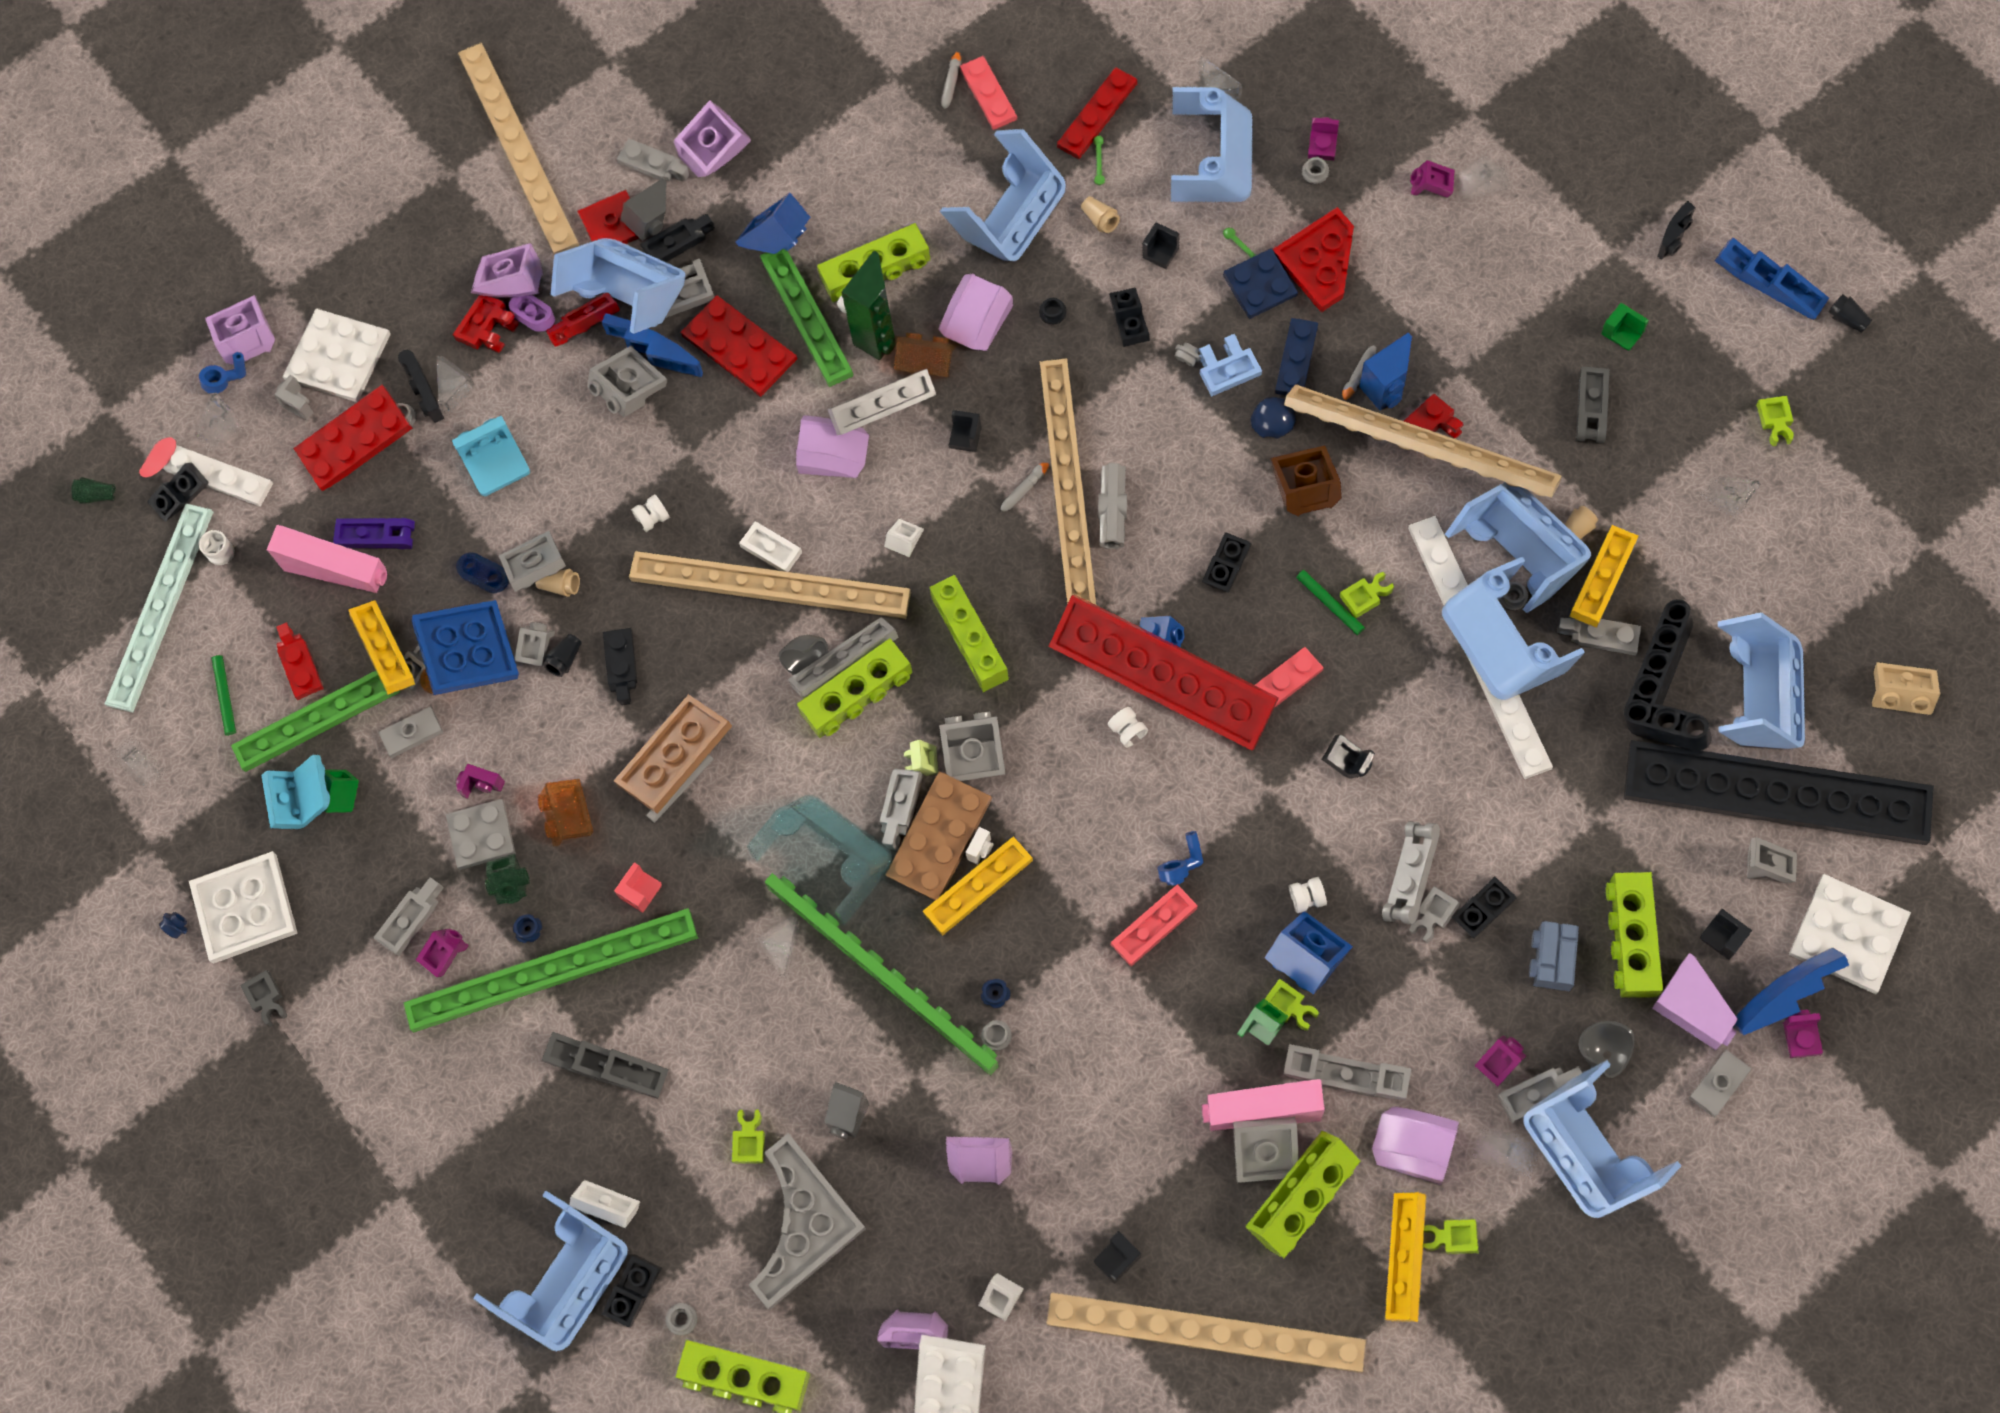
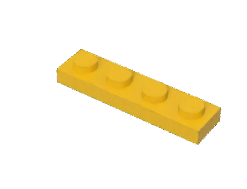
[1569,525,1639,628]
[348,600,415,694]
[923,836,1033,936]
[1385,1192,1426,1322]

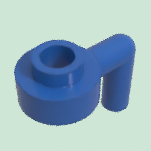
[199,352,246,394]
[1157,831,1203,886]

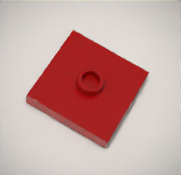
[577,190,639,244]

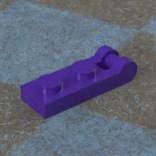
[333,518,415,549]

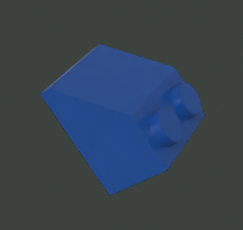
[735,193,811,254]
[1360,332,1412,411]
[1265,912,1353,994]

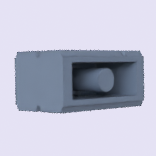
[1529,921,1579,991]

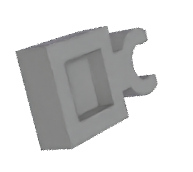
[1410,886,1460,943]

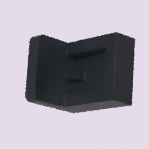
[1321,734,1375,779]

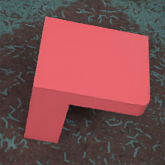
[614,863,662,913]

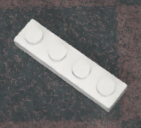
[163,445,273,507]

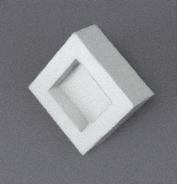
[966,827,993,865]

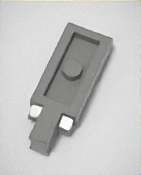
[616,139,689,181]
[1557,618,1641,656]
[879,769,924,851]
[374,877,444,956]
[1497,1066,1582,1124]

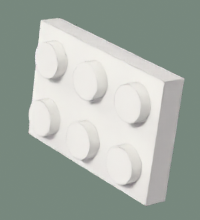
[914,1335,985,1413]

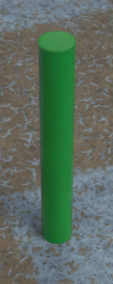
[1296,570,1365,636]
[211,655,236,736]

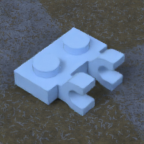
[1199,334,1262,397]

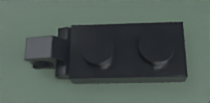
[640,214,715,262]
[603,628,638,706]

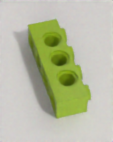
[817,223,931,303]
[929,575,1009,692]
[797,638,913,738]
[1606,872,1663,998]
[1245,1130,1361,1258]
[675,1340,810,1413]

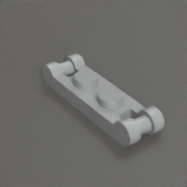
[1382,821,1440,924]

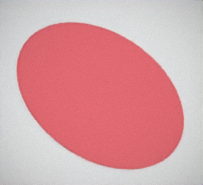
[139,437,176,477]

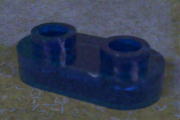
[456,553,509,593]

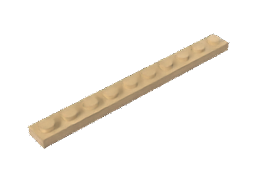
[458,43,580,254]
[1040,359,1096,605]
[1284,384,1562,498]
[629,551,911,619]
[1047,1293,1366,1373]

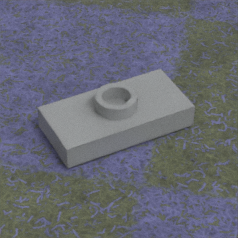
[379,706,444,758]
[1689,1050,1752,1118]

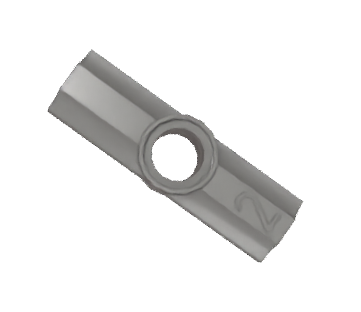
[1098,463,1127,549]

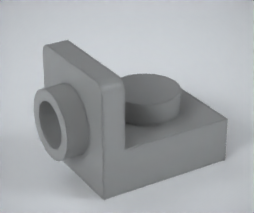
[274,375,313,421]
[515,622,555,666]

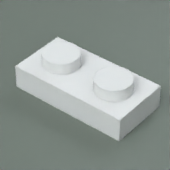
[739,521,802,572]
[569,1180,640,1228]

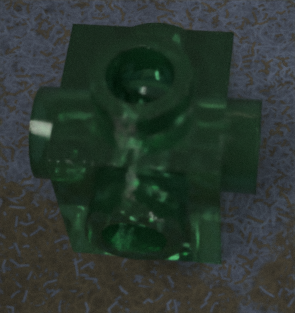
[485,853,530,905]

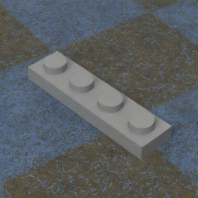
[827,369,936,435]
[788,617,899,699]

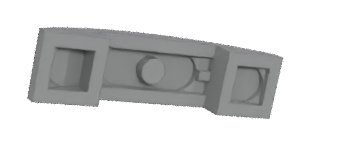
[1284,1044,1411,1100]

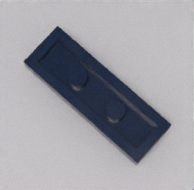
[1275,318,1318,395]

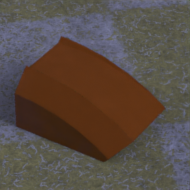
[1270,445,1342,517]

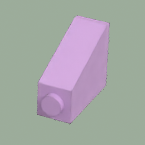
[1652,953,1738,1050]

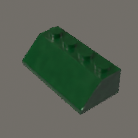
[841,251,896,361]

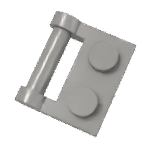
[665,258,714,318]

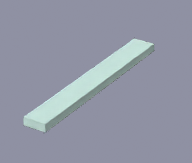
[105,504,213,712]

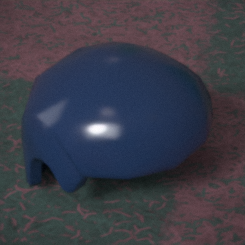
[1250,397,1296,439]

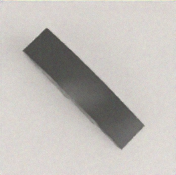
[541,1032,669,1098]

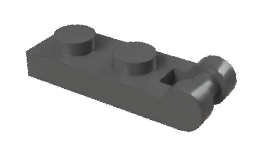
[1576,366,1610,444]

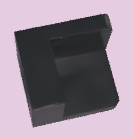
[1142,222,1180,269]
[949,410,981,452]
[1700,909,1753,960]
[1094,1231,1141,1284]

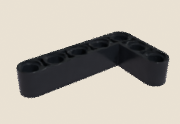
[1624,599,1712,751]

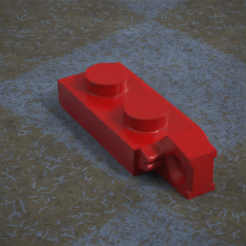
[545,292,620,347]
[276,622,324,700]

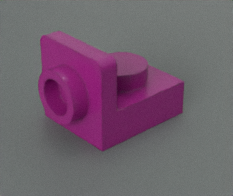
[1308,117,1339,161]
[1410,160,1455,198]
[456,763,505,799]
[416,928,469,977]
[1783,1010,1823,1058]
[1474,1035,1526,1087]

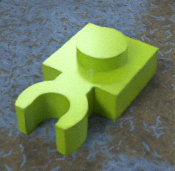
[1756,396,1794,446]
[1339,572,1394,618]
[1265,979,1319,1031]
[732,1109,765,1164]
[1423,1219,1479,1254]

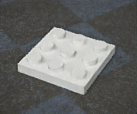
[283,309,391,402]
[189,851,298,964]
[1789,874,1911,994]

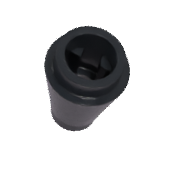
[1828,294,1872,333]
[543,634,582,677]

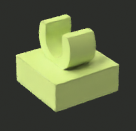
[904,740,938,776]

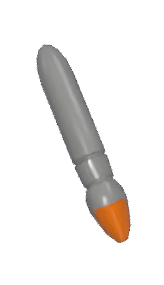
[941,52,961,108]
[1342,345,1376,400]
[1001,462,1049,512]

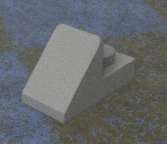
[1747,837,1797,883]

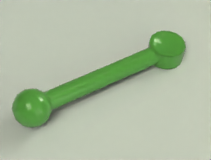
[1093,136,1105,185]
[1223,228,1256,258]

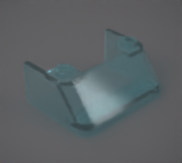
[747,795,893,926]

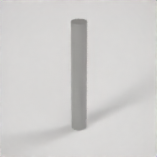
[646,754,714,823]

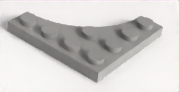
[749,1133,866,1311]

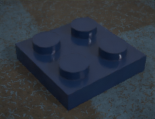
[1223,248,1298,319]

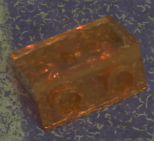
[893,332,955,378]
[538,779,593,847]

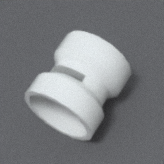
[631,494,670,532]
[199,530,235,565]
[1108,707,1148,748]
[1289,877,1327,913]

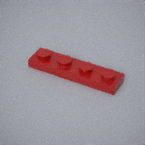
[1057,67,1138,160]

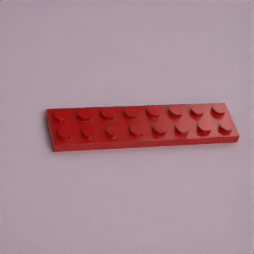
[1048,594,1279,751]

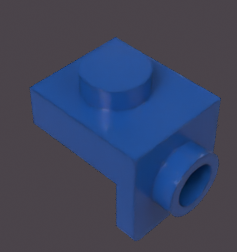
[1139,616,1184,647]

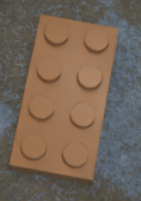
[614,694,732,814]
[886,771,992,900]

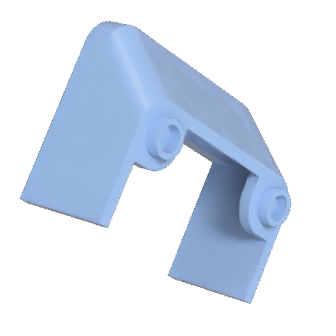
[1171,87,1252,202]
[940,129,1066,261]
[550,238,686,334]
[1445,482,1591,613]
[1442,557,1585,700]
[1718,612,1805,749]
[1523,1060,1681,1218]
[473,1191,627,1351]

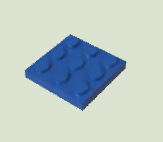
[412,600,519,695]

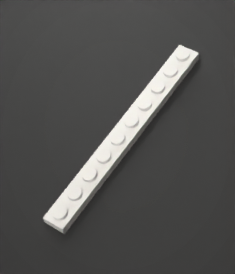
[1408,516,1553,779]

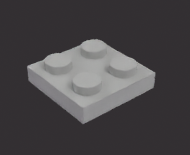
[499,531,566,592]
[446,799,516,870]
[1233,1117,1298,1183]

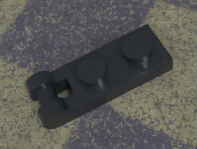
[398,350,445,423]

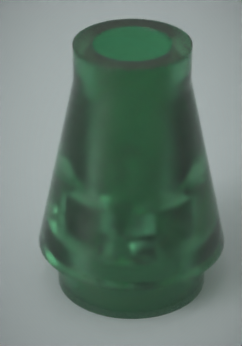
[71,477,116,504]

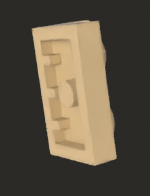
[1872,662,1940,715]

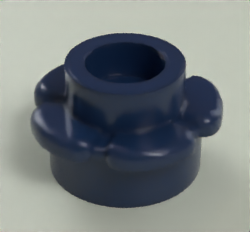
[159,912,188,939]
[513,914,542,943]
[981,979,1011,1008]

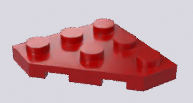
[1273,207,1354,313]

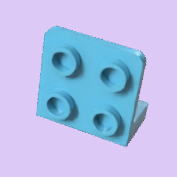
[452,415,530,496]
[261,755,330,829]

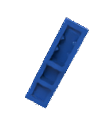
[1714,237,1829,320]
[602,313,703,377]
[1733,947,1849,1035]

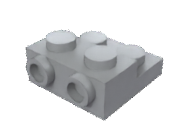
[588,346,667,417]
[939,711,1006,781]

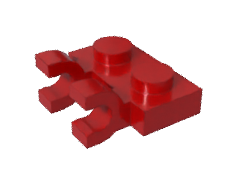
[453,295,519,353]
[1404,394,1464,439]

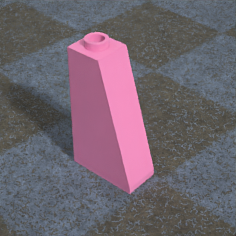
[267,525,387,593]
[1202,1079,1325,1131]

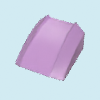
[674,100,751,177]
[471,243,543,298]
[939,274,1013,351]
[205,295,275,365]
[796,415,869,478]
[1372,1106,1459,1185]
[946,1137,1012,1185]
[878,1309,948,1349]

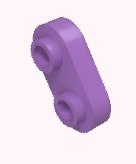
[509,295,555,332]

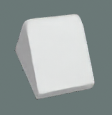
[884,519,924,557]
[978,1273,1024,1321]

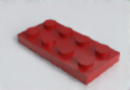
[680,295,797,397]
[293,385,413,491]

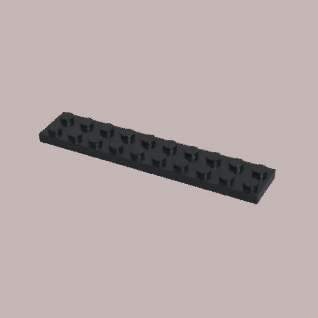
[1624,740,1934,845]

